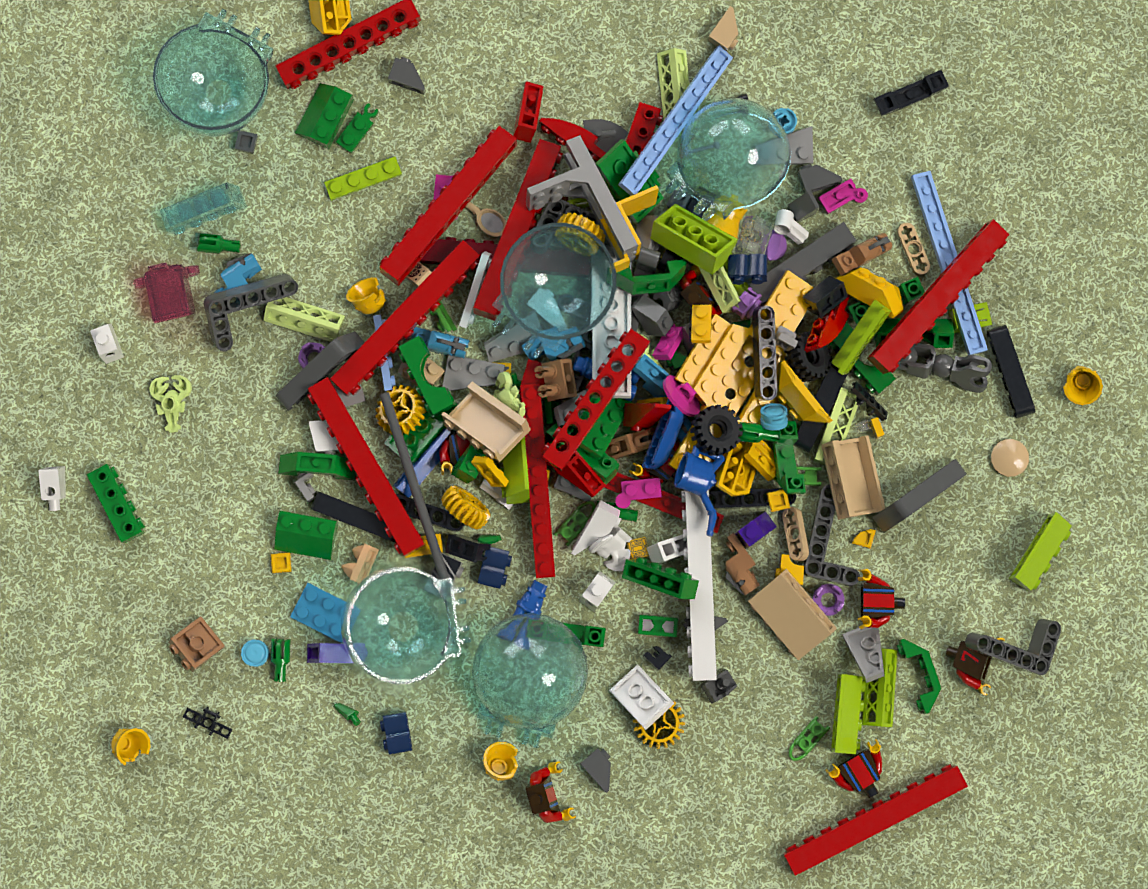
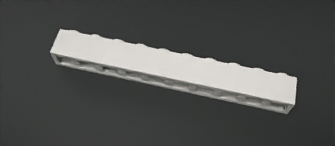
[682,490,717,681]

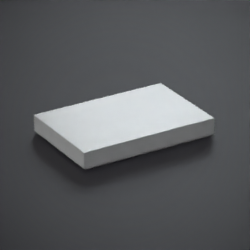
[609,664,674,730]

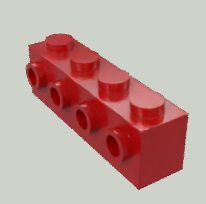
[626,102,663,155]

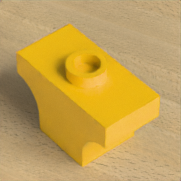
[775,554,804,586]

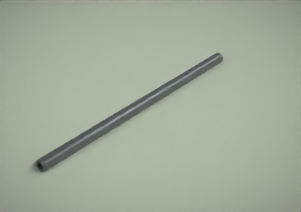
[380,392,455,598]

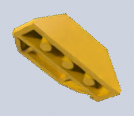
[308,0,352,35]
[836,267,903,318]
[776,360,833,423]
[714,441,756,496]

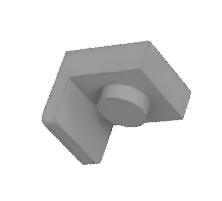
[775,326,798,351]
[295,473,316,502]

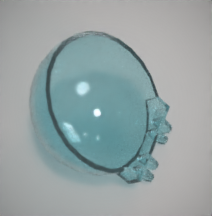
[152,9,273,137]
[665,98,791,221]
[492,223,617,358]
[341,566,471,684]
[472,613,588,748]

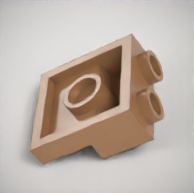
[168,616,225,672]

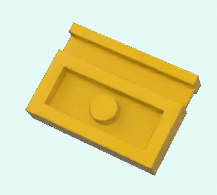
[743,440,776,481]

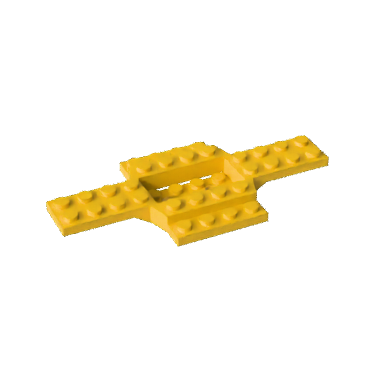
[668,270,814,471]

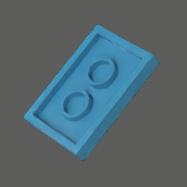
[290,583,359,643]

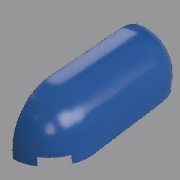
[642,399,685,469]

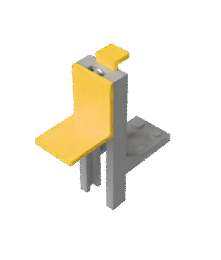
[526,135,659,274]

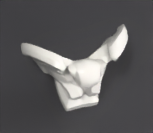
[588,526,632,571]

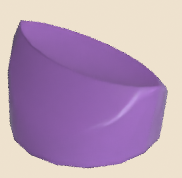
[759,230,787,261]

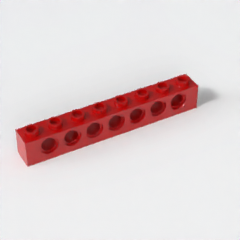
[275,0,421,90]
[542,329,650,472]

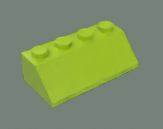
[650,204,738,275]
[500,436,530,504]
[1009,512,1072,591]
[831,674,865,754]

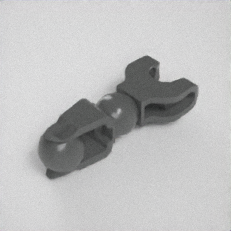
[897,343,992,393]

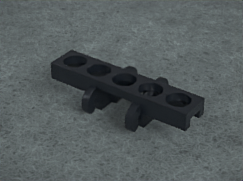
[851,381,888,421]
[183,707,233,739]

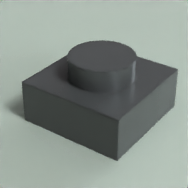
[235,130,258,154]
[666,190,693,210]

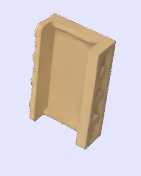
[441,382,531,462]
[821,435,885,520]
[748,569,837,660]

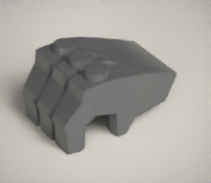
[653,285,684,312]
[701,670,737,704]

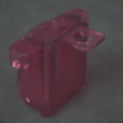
[133,263,200,324]

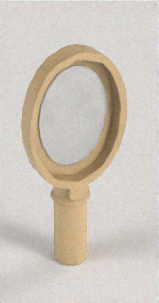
[466,202,506,237]

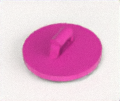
[663,375,700,417]

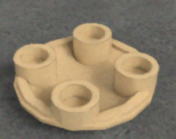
[991,439,1029,477]

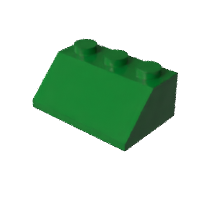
[295,83,354,150]
[274,510,338,560]

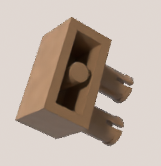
[535,359,578,402]

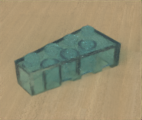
[160,182,247,235]

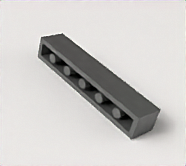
[749,222,857,306]

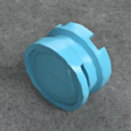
[770,108,797,136]
[760,403,788,431]
[241,640,270,667]

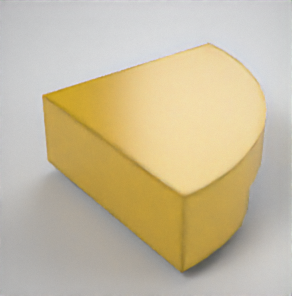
[852,529,876,549]

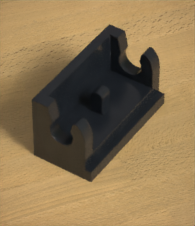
[802,276,848,318]
[445,534,491,563]
[643,646,672,671]

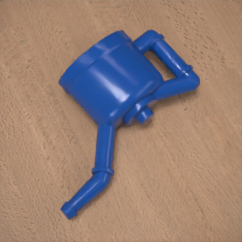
[674,445,725,537]

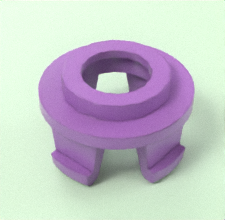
[732,287,762,320]
[298,342,325,369]
[813,584,845,616]

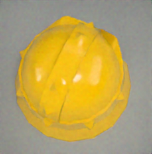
[346,277,386,315]
[1063,366,1103,405]
[111,728,151,765]
[482,742,518,781]

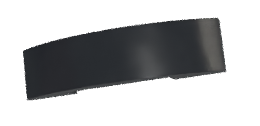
[873,70,949,116]

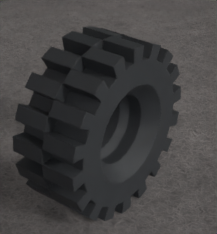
[784,331,833,382]
[690,404,743,456]

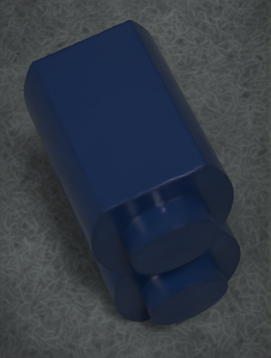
[728,254,768,285]
[478,547,512,589]
[380,712,413,755]

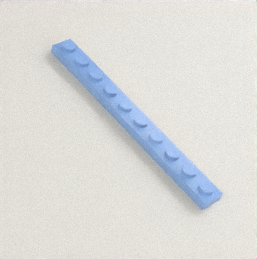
[618,45,733,196]
[911,171,988,355]

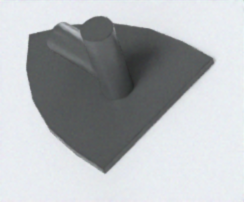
[583,119,628,155]

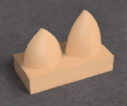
[341,544,379,585]

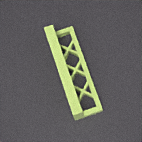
[657,48,694,126]
[699,266,741,313]
[263,297,345,342]
[813,387,858,465]

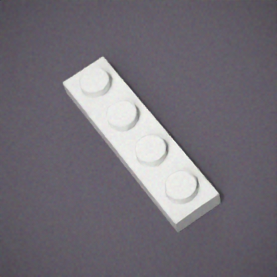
[459,252,492,328]

